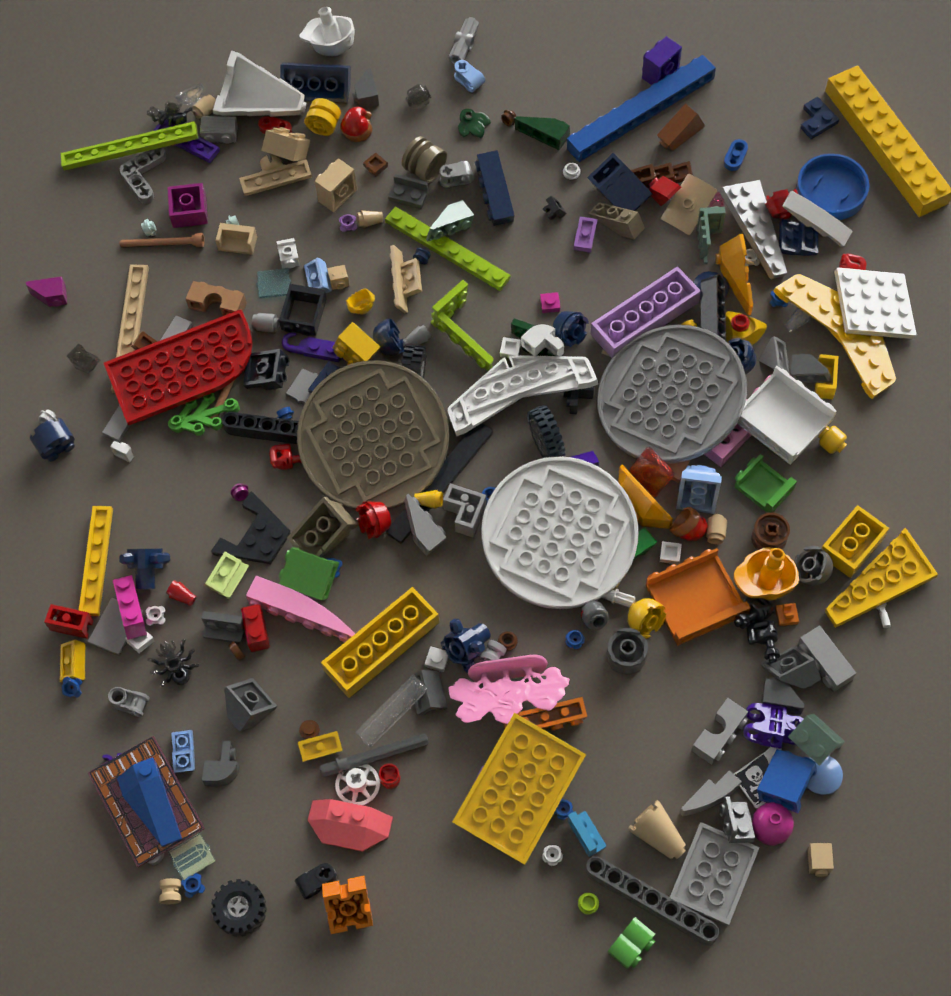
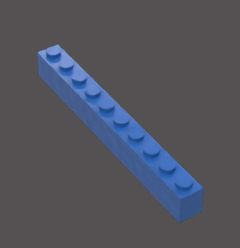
[567,55,716,162]

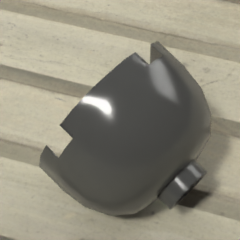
[794,546,833,587]

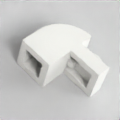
[521,324,564,357]

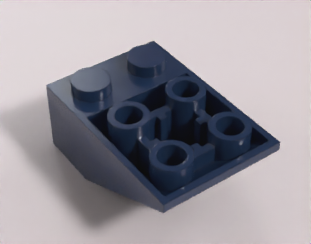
[587,153,652,211]

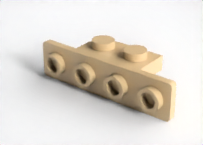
[390,245,422,314]

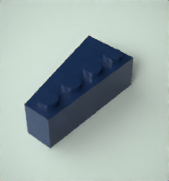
[474,150,515,226]

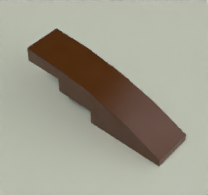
[631,161,693,188]

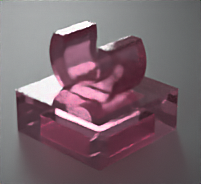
[710,192,724,207]

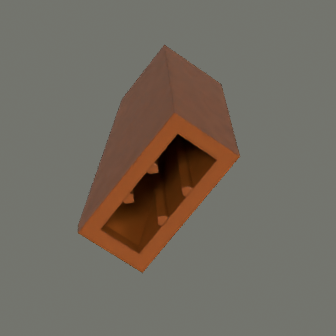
[657,103,705,151]

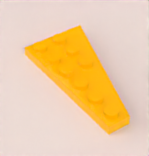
[825,527,938,628]

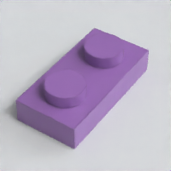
[573,217,597,253]

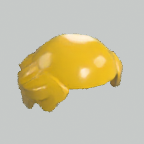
[346,289,375,315]

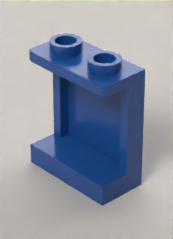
[757,749,817,813]

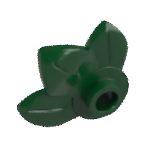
[458,109,491,138]

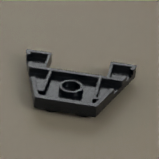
[211,491,291,565]

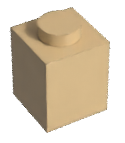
[807,843,834,877]

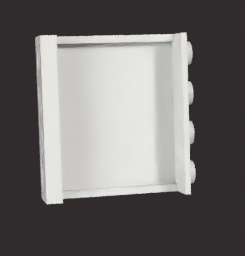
[737,366,836,465]

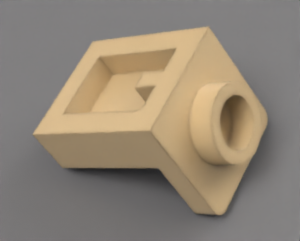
[327,265,349,290]

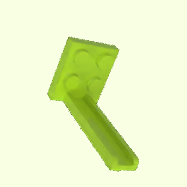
[431,280,493,371]

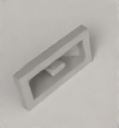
[759,336,790,374]

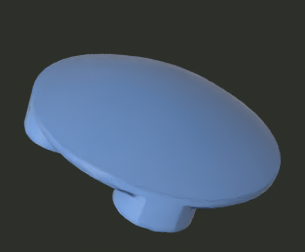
[806,756,843,795]

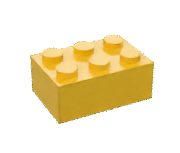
[821,505,889,578]

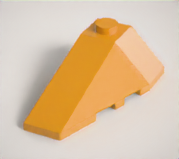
[716,234,753,315]

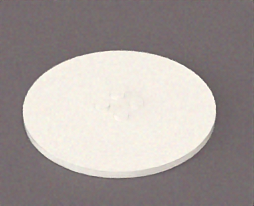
[482,457,638,609]

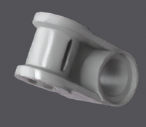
[440,161,474,188]
[108,687,150,717]

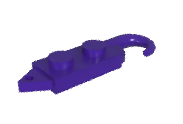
[282,333,344,362]

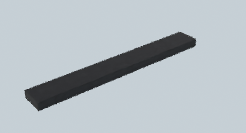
[386,423,493,544]

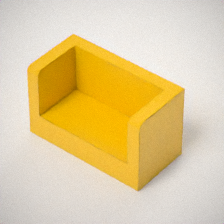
[814,354,839,400]

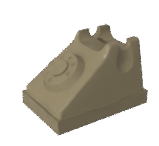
[287,497,359,558]

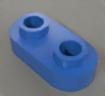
[724,139,748,171]

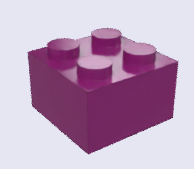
[167,183,208,228]

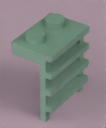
[696,206,726,264]
[788,714,845,766]

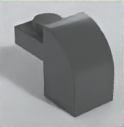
[202,741,240,787]

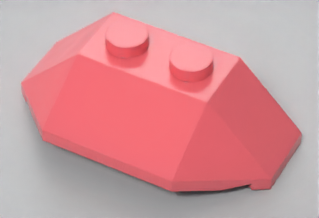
[308,799,393,852]

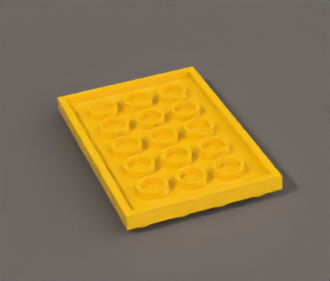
[452,713,586,865]

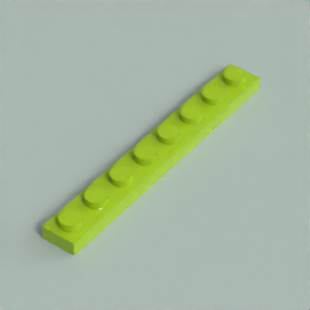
[61,121,198,171]
[385,206,511,291]

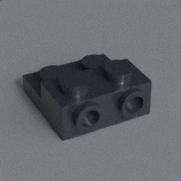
[243,349,290,390]

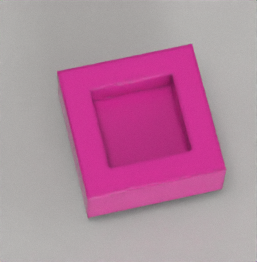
[540,292,561,313]

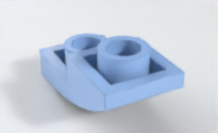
[171,730,195,773]

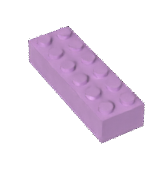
[590,266,701,358]

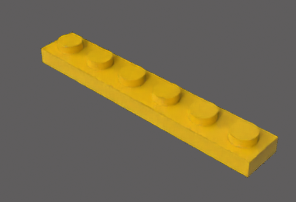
[79,506,113,616]

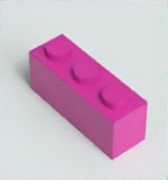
[113,575,147,640]

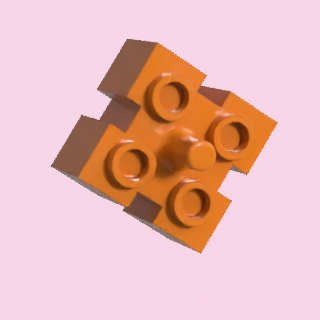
[322,876,373,934]

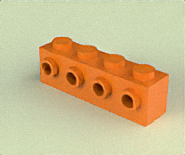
[503,697,587,731]

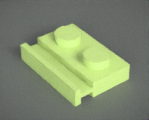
[204,552,249,599]

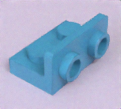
[567,811,606,857]

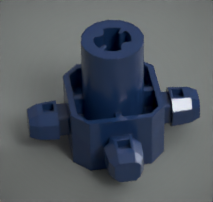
[119,548,170,589]
[440,619,491,673]

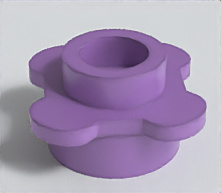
[339,214,357,232]

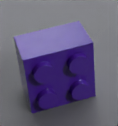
[642,36,682,85]

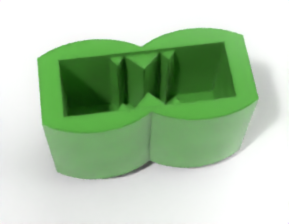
[607,918,656,970]

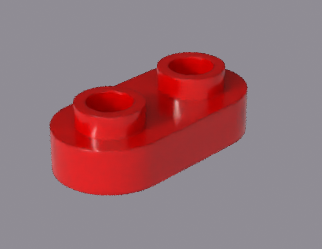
[258,116,292,134]

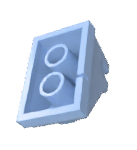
[676,465,722,514]

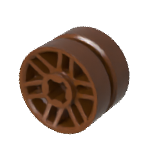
[751,513,790,550]

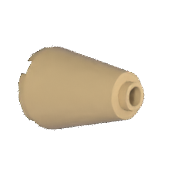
[628,800,686,859]

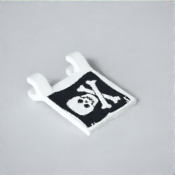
[734,747,782,810]

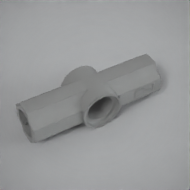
[449,17,479,64]

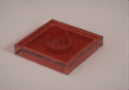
[628,447,675,499]

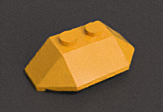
[618,464,673,529]

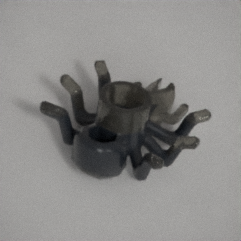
[147,101,192,127]
[148,639,199,687]

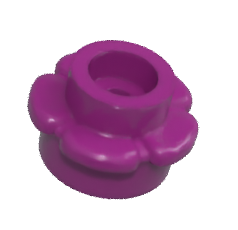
[230,484,249,501]

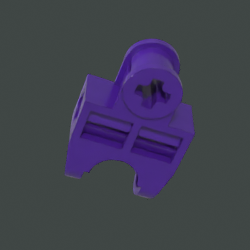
[743,703,803,749]

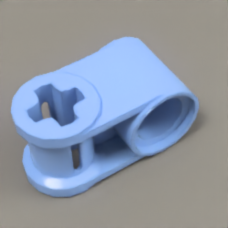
[454,60,485,93]

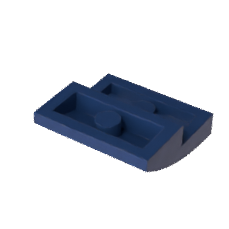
[779,219,818,256]

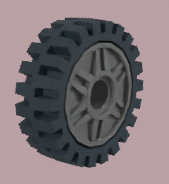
[527,405,565,458]

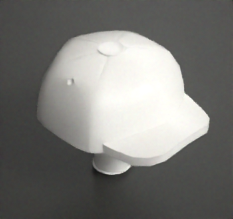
[300,7,355,56]

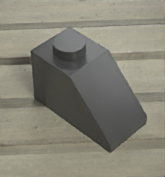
[352,68,379,109]
[790,353,832,384]
[761,678,804,715]

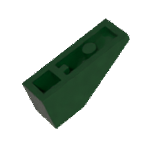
[515,116,570,150]

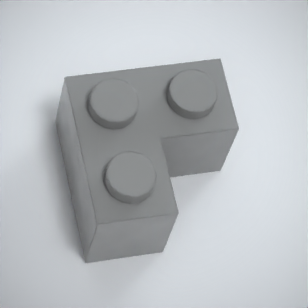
[443,483,487,538]

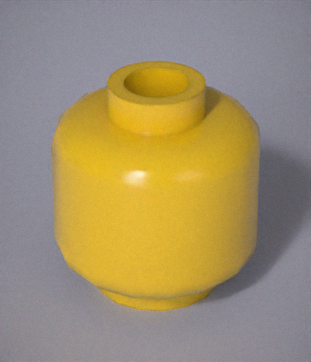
[818,426,847,454]

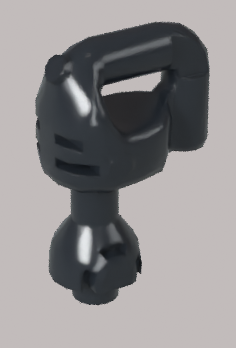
[734,597,775,629]
[747,620,780,663]

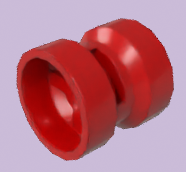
[379,763,401,789]

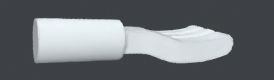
[876,603,891,629]

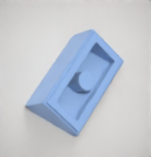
[304,257,332,293]

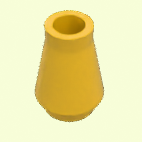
[414,490,443,509]

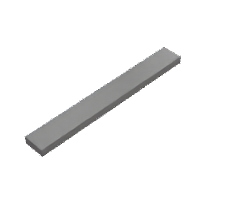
[102,316,192,442]

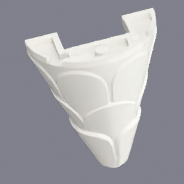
[213,51,307,117]

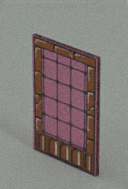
[88,736,205,868]

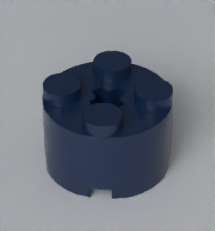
[30,418,75,462]

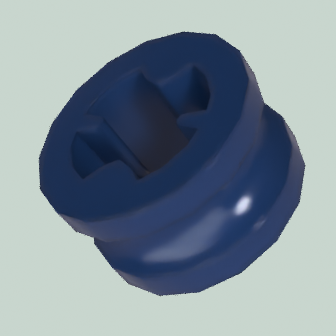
[413,247,431,265]

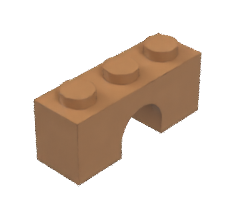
[186,281,247,316]

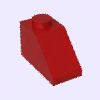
[648,176,682,206]

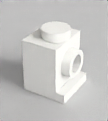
[276,238,300,269]

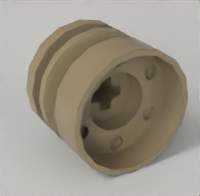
[401,136,448,183]

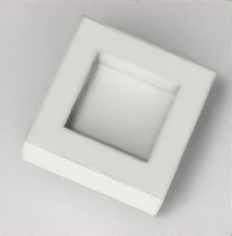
[500,337,521,358]
[110,441,134,463]
[660,541,682,565]
[125,631,154,653]
[425,646,448,672]

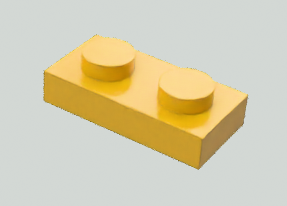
[298,731,343,762]

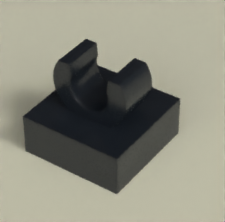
[543,196,567,220]

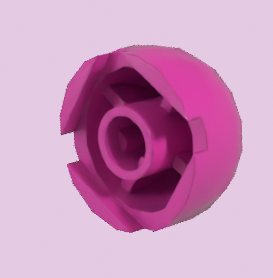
[751,802,794,846]

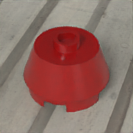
[765,189,798,219]
[356,502,391,539]

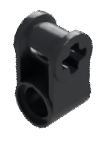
[294,863,337,900]

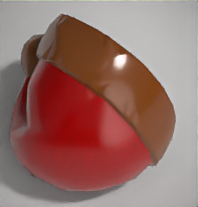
[340,107,372,142]
[669,507,708,541]

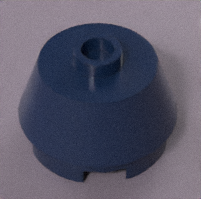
[552,311,589,347]
[728,338,757,374]

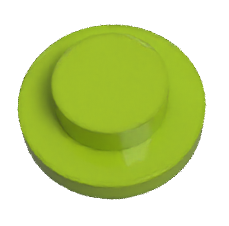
[578,893,599,915]

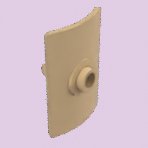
[661,174,717,235]

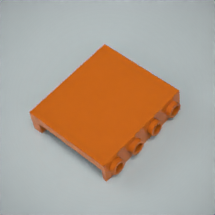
[646,548,750,646]

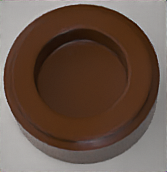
[228,641,246,661]

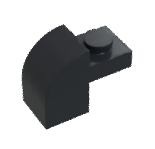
[563,386,594,415]

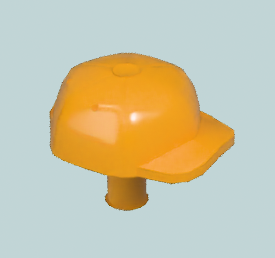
[733,547,799,601]

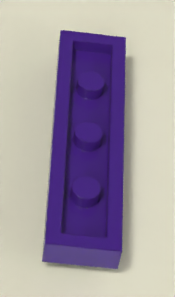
[153,120,220,163]

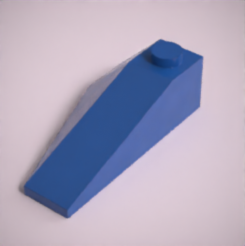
[117,757,182,847]

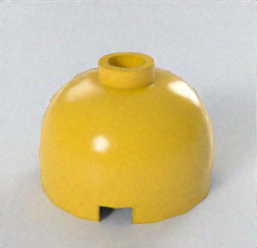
[627,598,667,639]

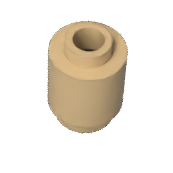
[192,95,216,119]
[706,514,727,544]

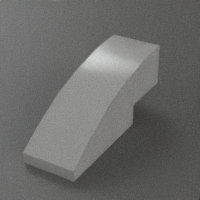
[679,771,742,816]

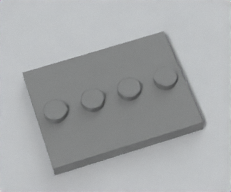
[670,822,760,926]

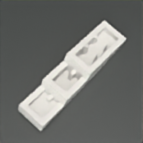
[783,191,853,246]

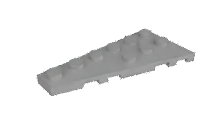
[719,180,787,280]

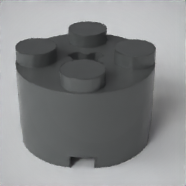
[607,628,648,674]

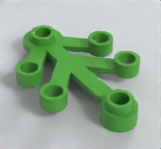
[168,393,240,436]

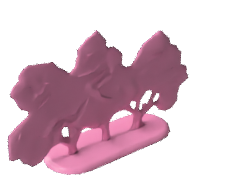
[449,655,570,724]

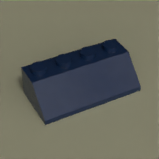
[280,63,351,103]

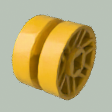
[304,98,341,136]

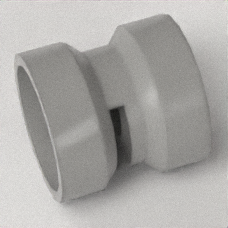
[480,640,507,662]

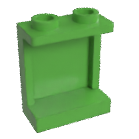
[735,454,797,513]
[279,547,339,600]

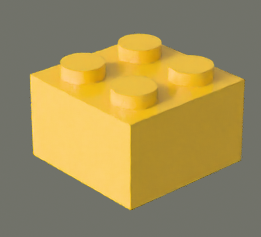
[332,322,380,365]

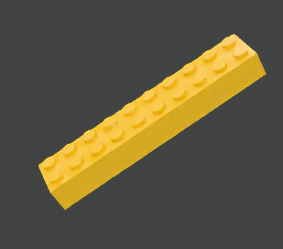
[825,65,951,217]

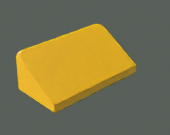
[60,640,85,682]

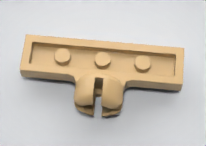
[239,154,312,196]

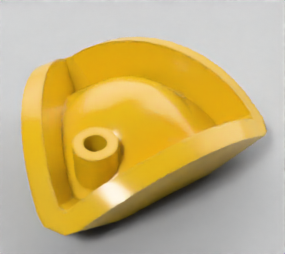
[726,311,767,345]

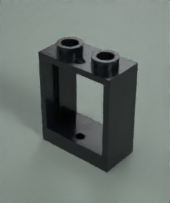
[279,284,327,336]

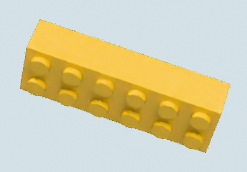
[321,587,440,698]

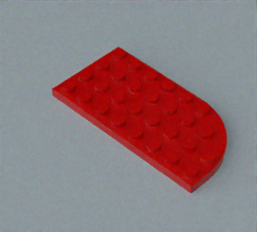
[104,309,252,426]

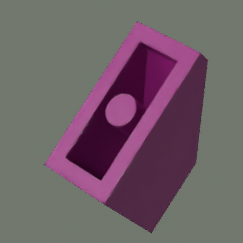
[26,276,67,307]

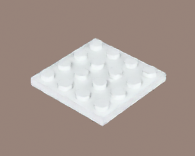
[834,268,916,339]

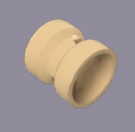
[159,878,181,904]

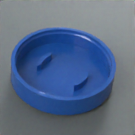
[796,154,869,220]

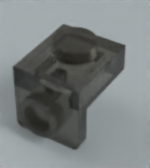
[67,344,101,374]

